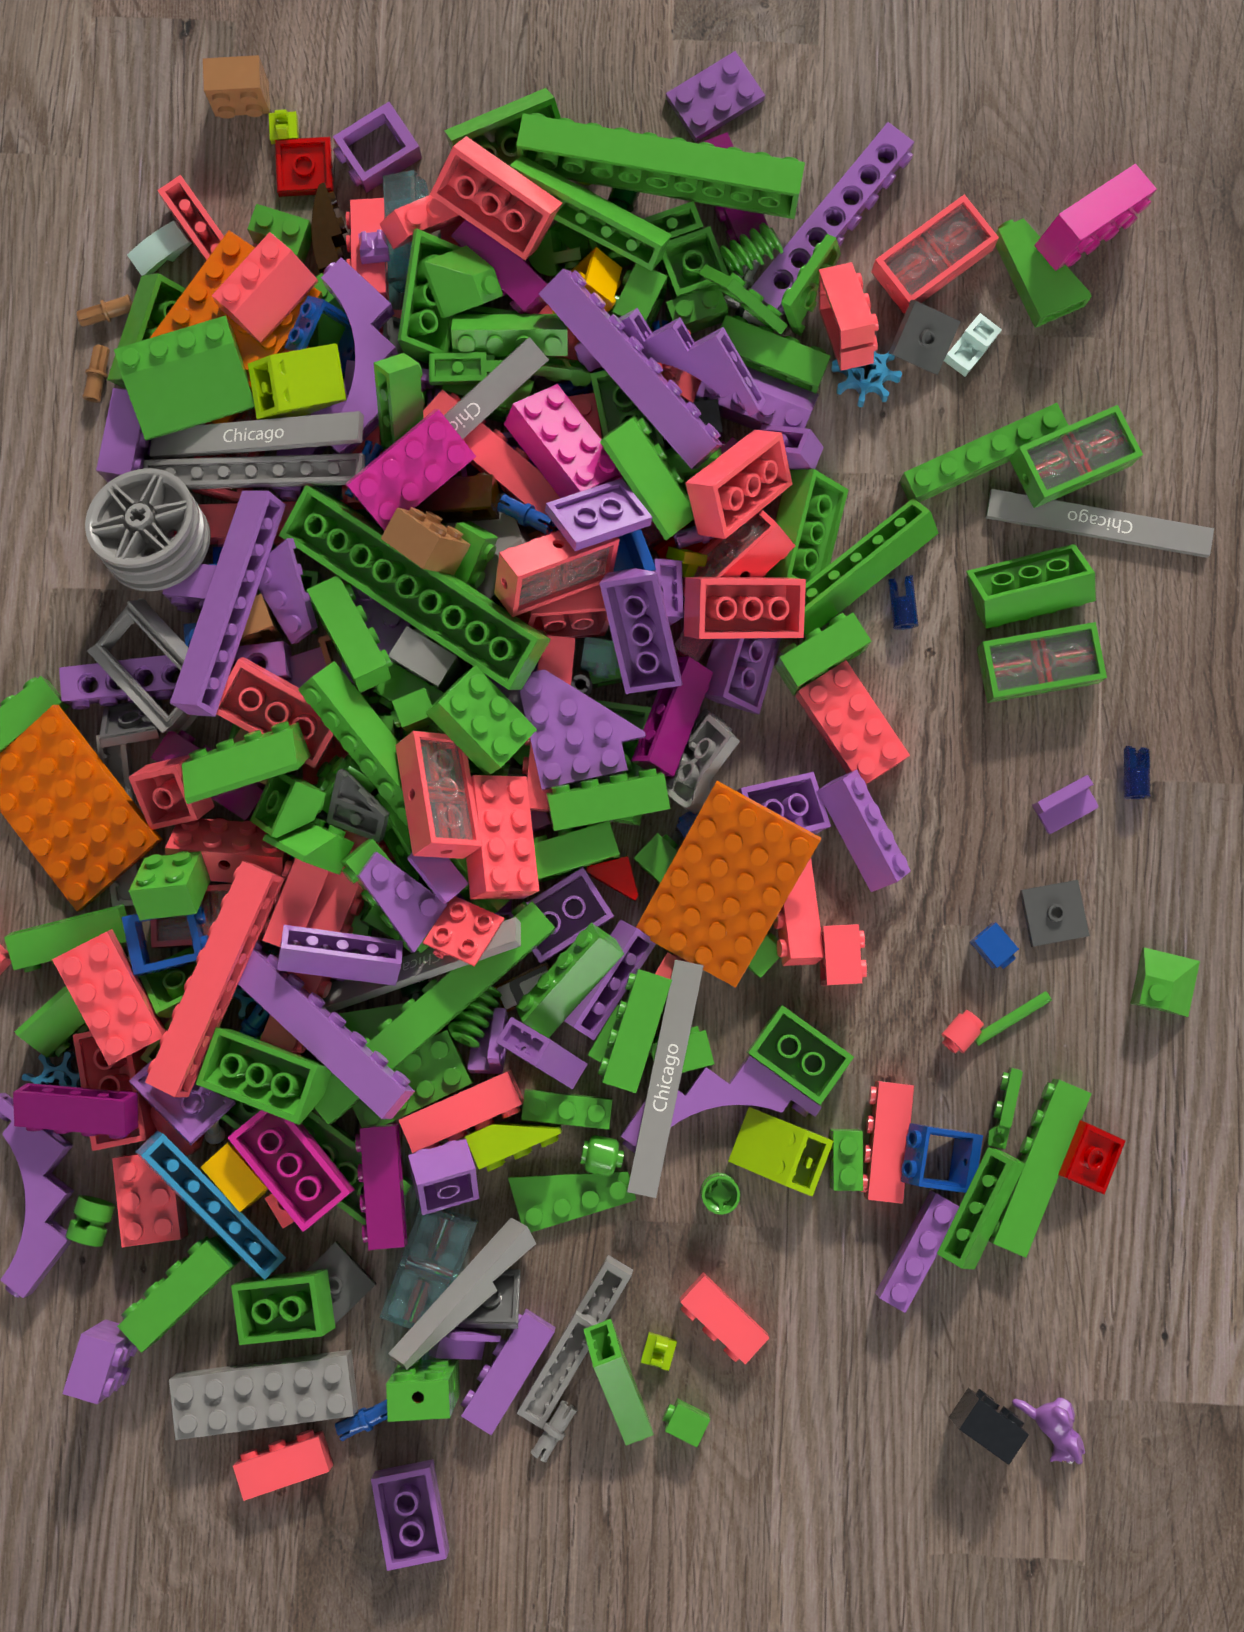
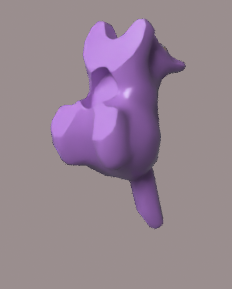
[1012,1398,1085,1464]

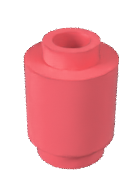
[941,1010,984,1054]

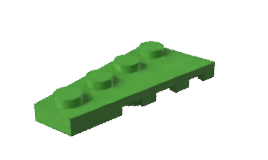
[508,1171,636,1232]

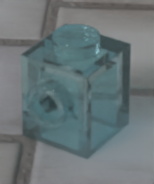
[581,637,619,678]

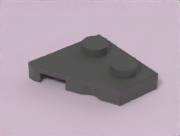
[326,769,390,843]

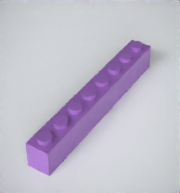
[539,269,723,469]
[170,491,286,717]
[238,940,415,1119]

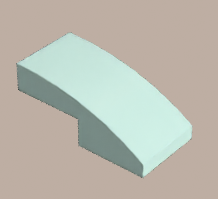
[127,220,192,276]
[944,313,1002,377]

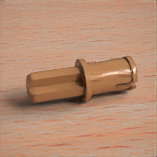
[77,294,132,327]
[82,345,110,403]

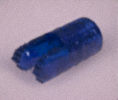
[888,575,919,630]
[1123,746,1151,799]

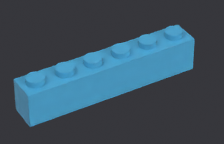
[135,1131,286,1280]

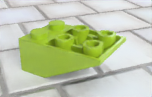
[248,343,346,420]
[728,1107,834,1197]
[465,1121,563,1172]

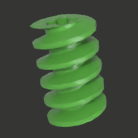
[719,223,784,276]
[448,986,502,1048]

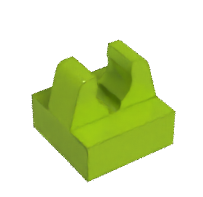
[269,109,299,144]
[666,546,708,577]
[641,1332,677,1371]

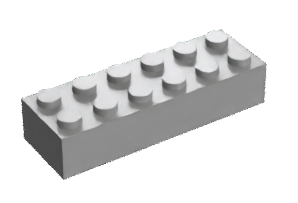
[169,1349,358,1440]

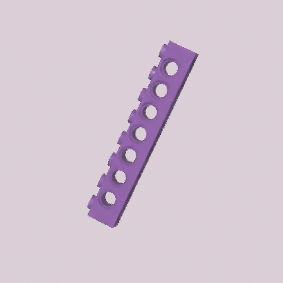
[749,122,914,315]
[59,641,292,709]

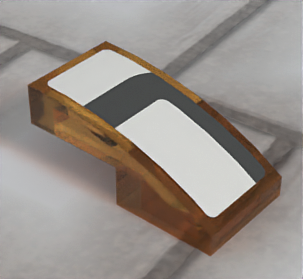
[494,961,552,1013]

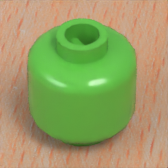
[580,1135,624,1176]

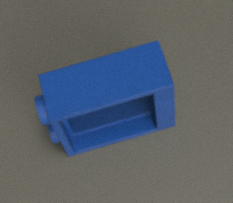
[284,296,355,380]
[122,906,209,976]
[901,1123,983,1193]

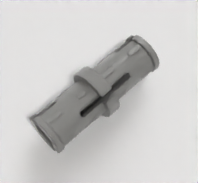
[530,1400,578,1463]

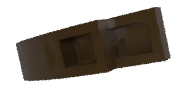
[311,182,347,274]

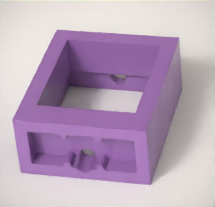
[333,102,422,193]
[653,559,683,625]
[496,1017,588,1089]

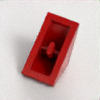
[586,856,638,902]

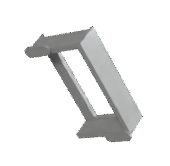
[87,598,199,733]

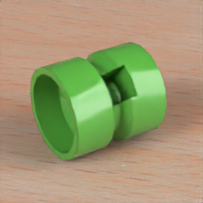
[700,1172,740,1215]
[65,1195,116,1247]

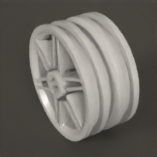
[85,468,210,591]

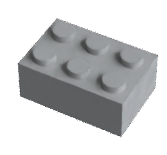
[389,626,464,693]

